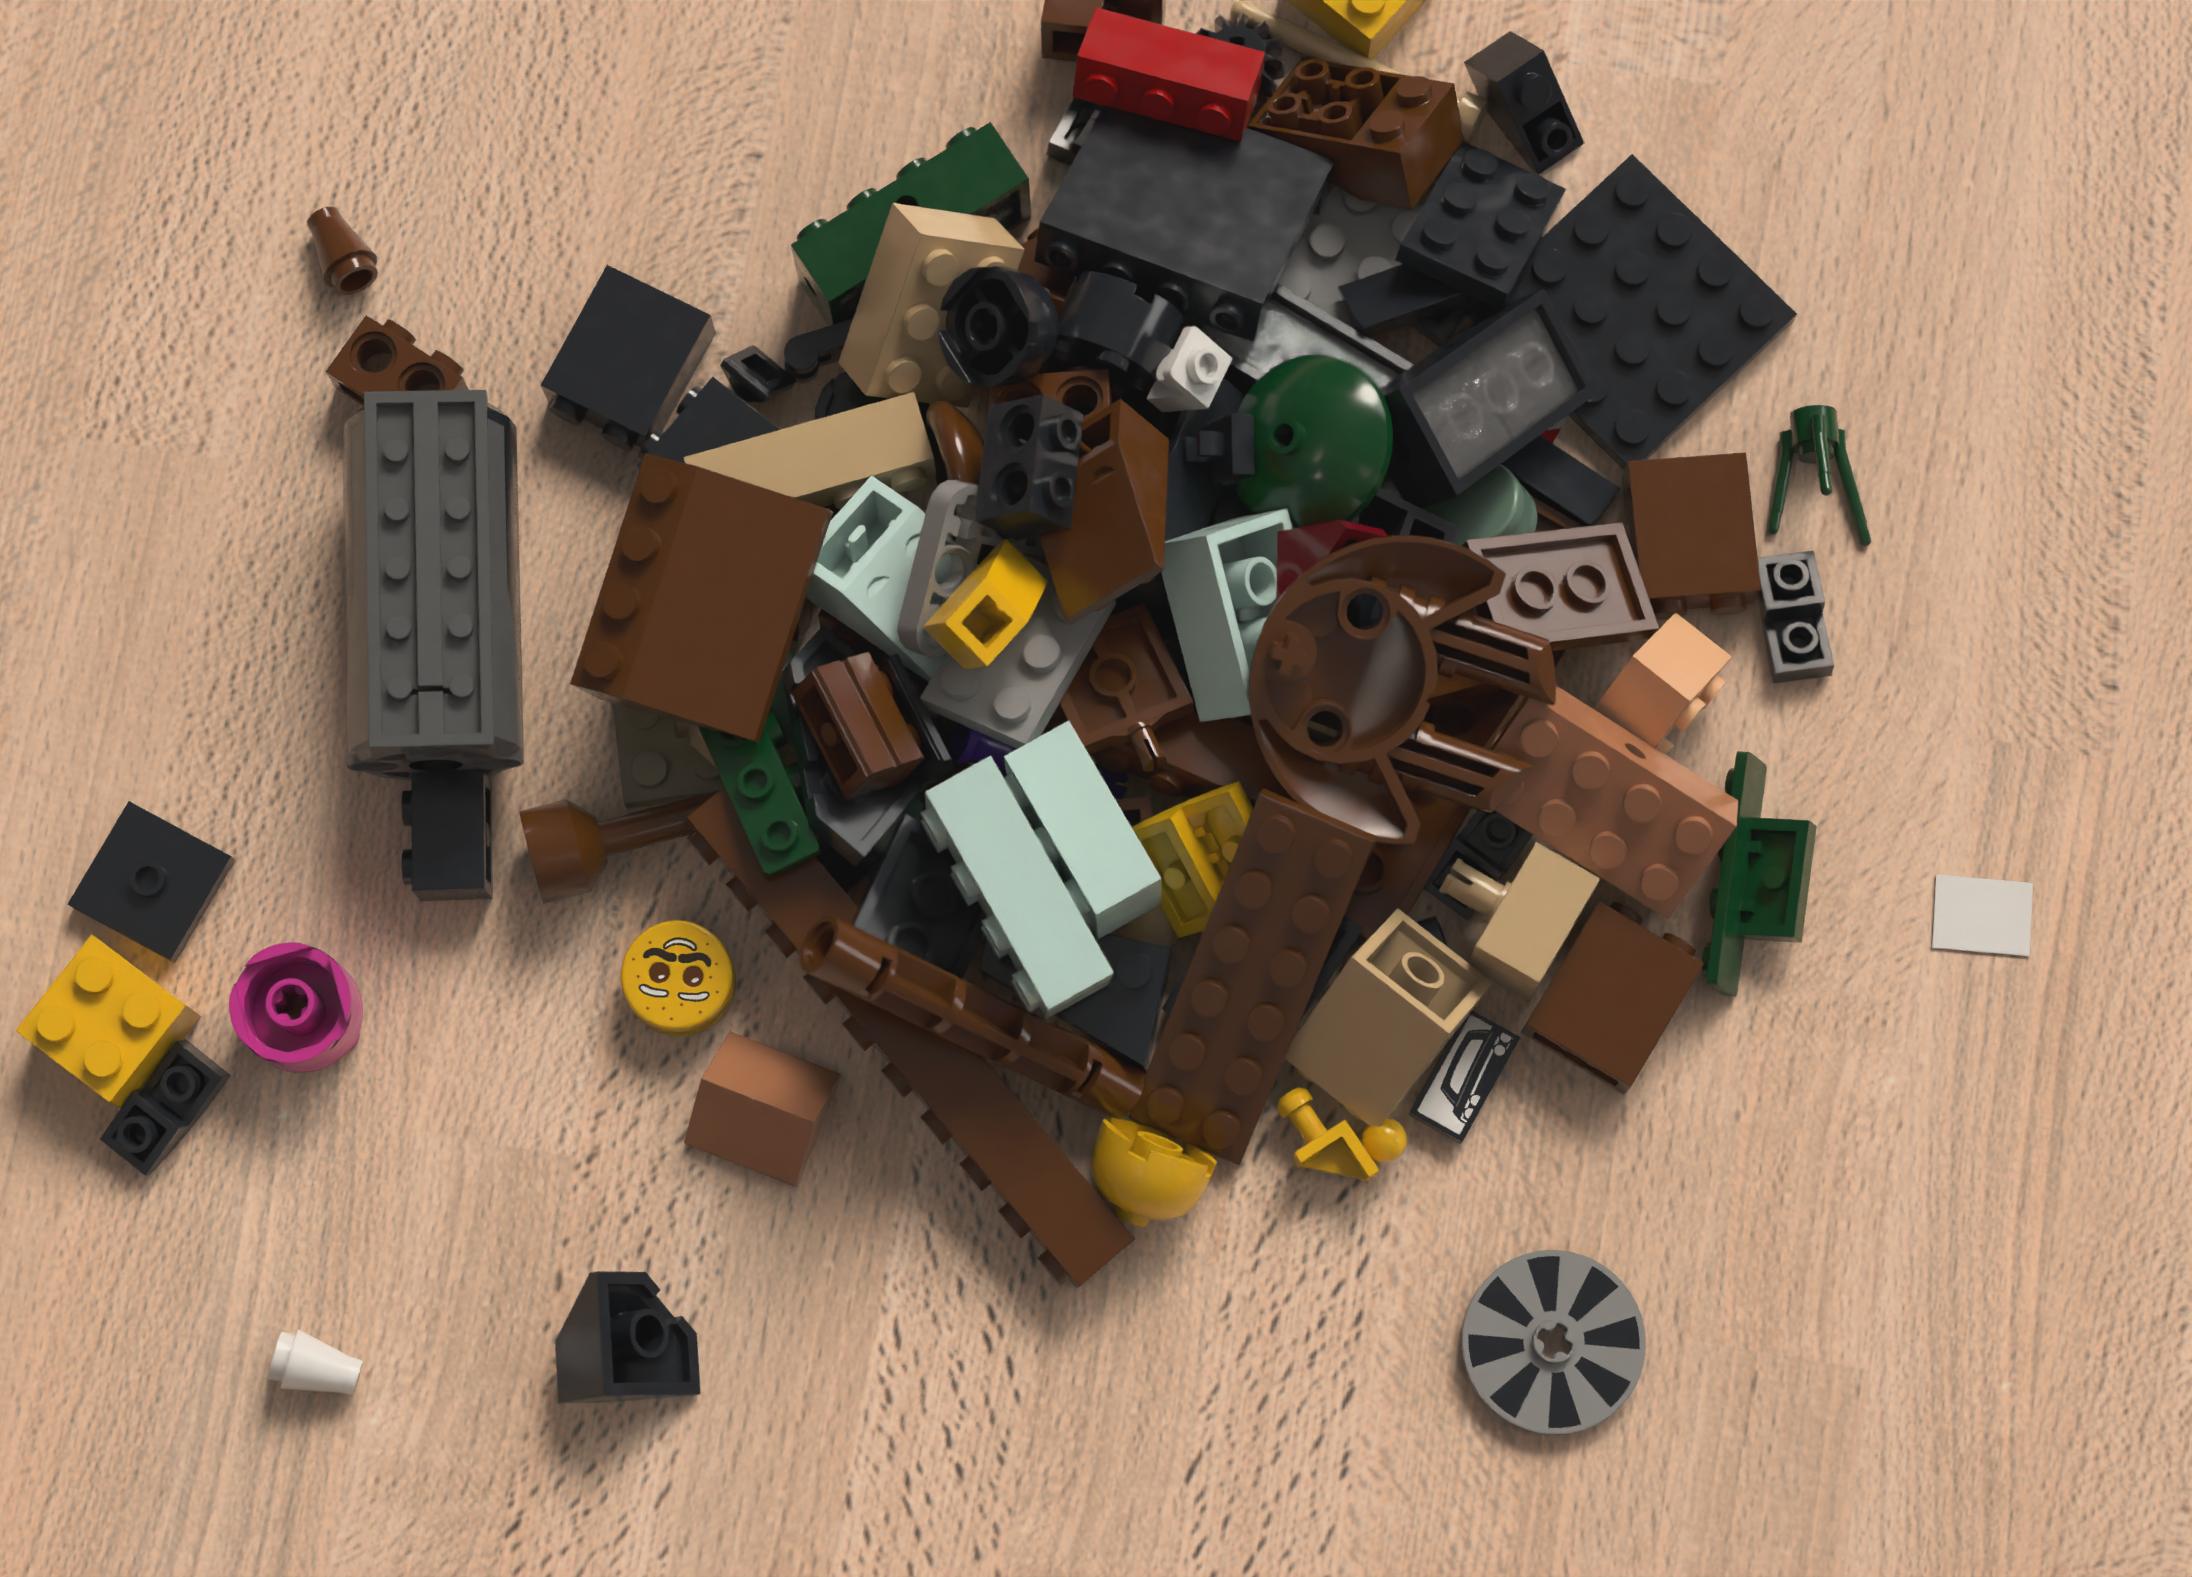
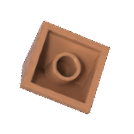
[684,1031,842,1187]

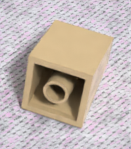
[1285,908,1493,1127]

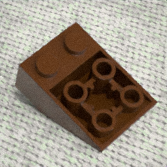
[1247,58,1465,209]
[1039,399,1169,625]

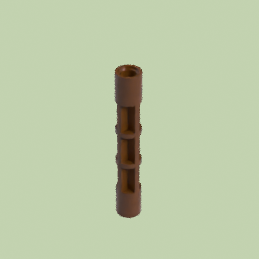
[800,914,1144,1119]

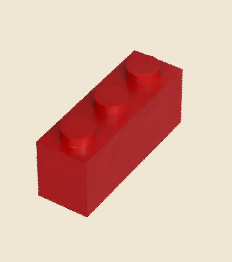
[1072,7,1265,142]

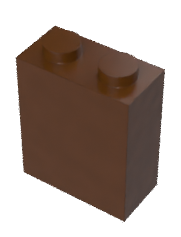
[1622,452,1761,620]
[1520,901,1704,1095]

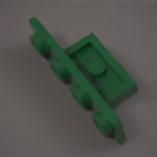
[698,711,821,877]
[1702,751,1817,997]

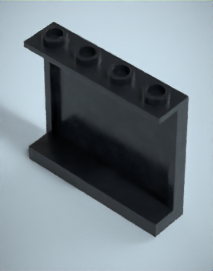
[1034,105,1335,343]

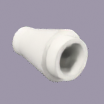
[267,1329,363,1396]

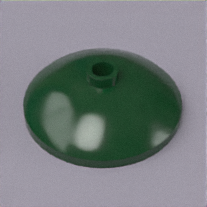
[1233,354,1393,529]

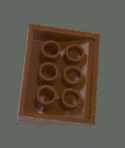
[570,453,833,743]

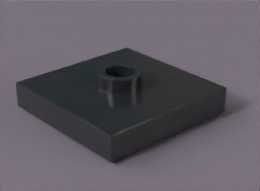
[68,801,235,963]

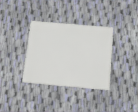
[1932,874,2033,956]

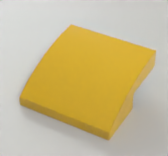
[1132,781,1253,938]

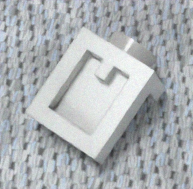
[1147,326,1233,412]

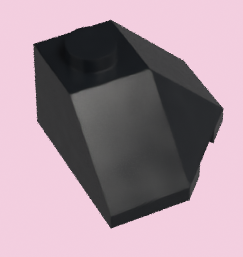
[555,1271,701,1403]

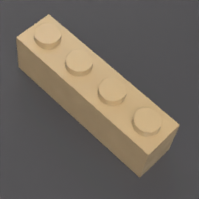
[683,392,937,509]

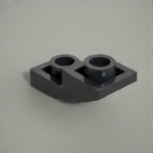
[1758,550,1834,684]
[1424,810,1534,921]
[100,1039,231,1176]

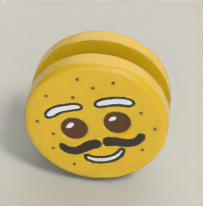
[621,920,736,1037]

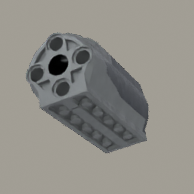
[342,390,524,781]

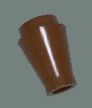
[307,206,378,295]

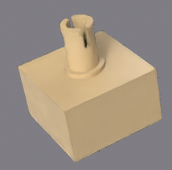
[1439,842,1600,1002]

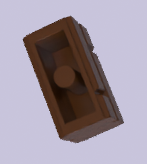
[791,652,924,800]

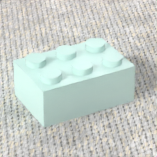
[1161,508,1293,722]
[1004,721,1161,939]

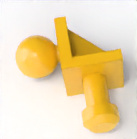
[1277,1087,1407,1183]

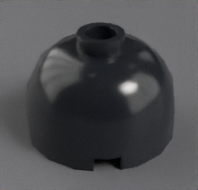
[938,266,1059,387]

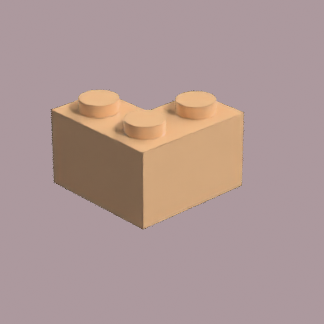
[1593,612,1732,755]

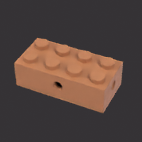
[1484,686,1738,919]

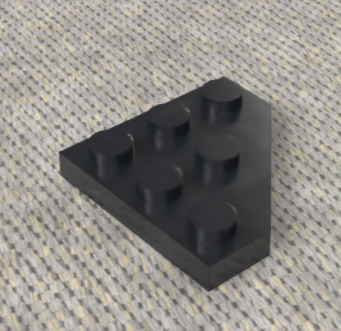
[782,625,951,867]

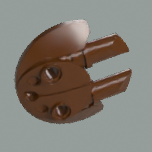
[1249,535,1556,844]

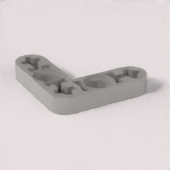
[897,480,1046,658]

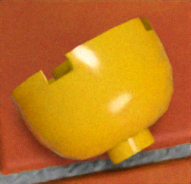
[1090,1117,1217,1227]

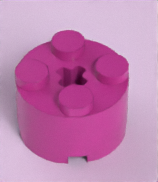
[229,942,363,1073]

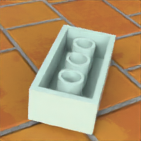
[921,756,1114,1019]

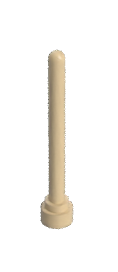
[1230,1,1489,143]

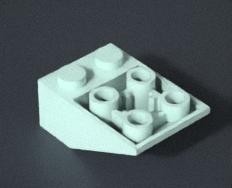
[806,475,979,682]

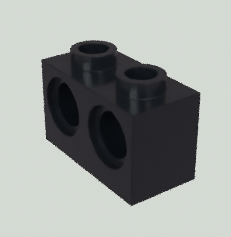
[975,394,1083,540]

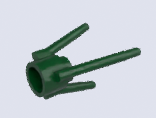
[1767,405,1871,546]

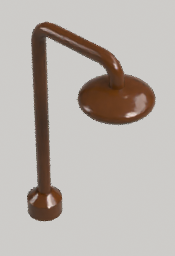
[519,400,1002,904]

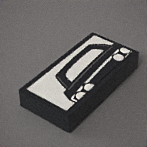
[1408,1011,1520,1144]

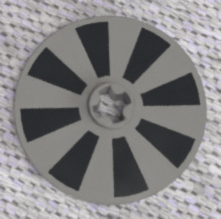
[1461,1250,1646,1435]

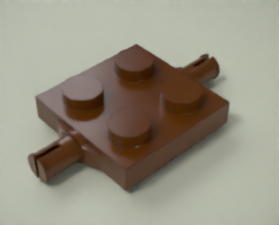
[1058,603,1194,771]

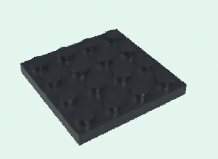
[1468,154,1797,470]

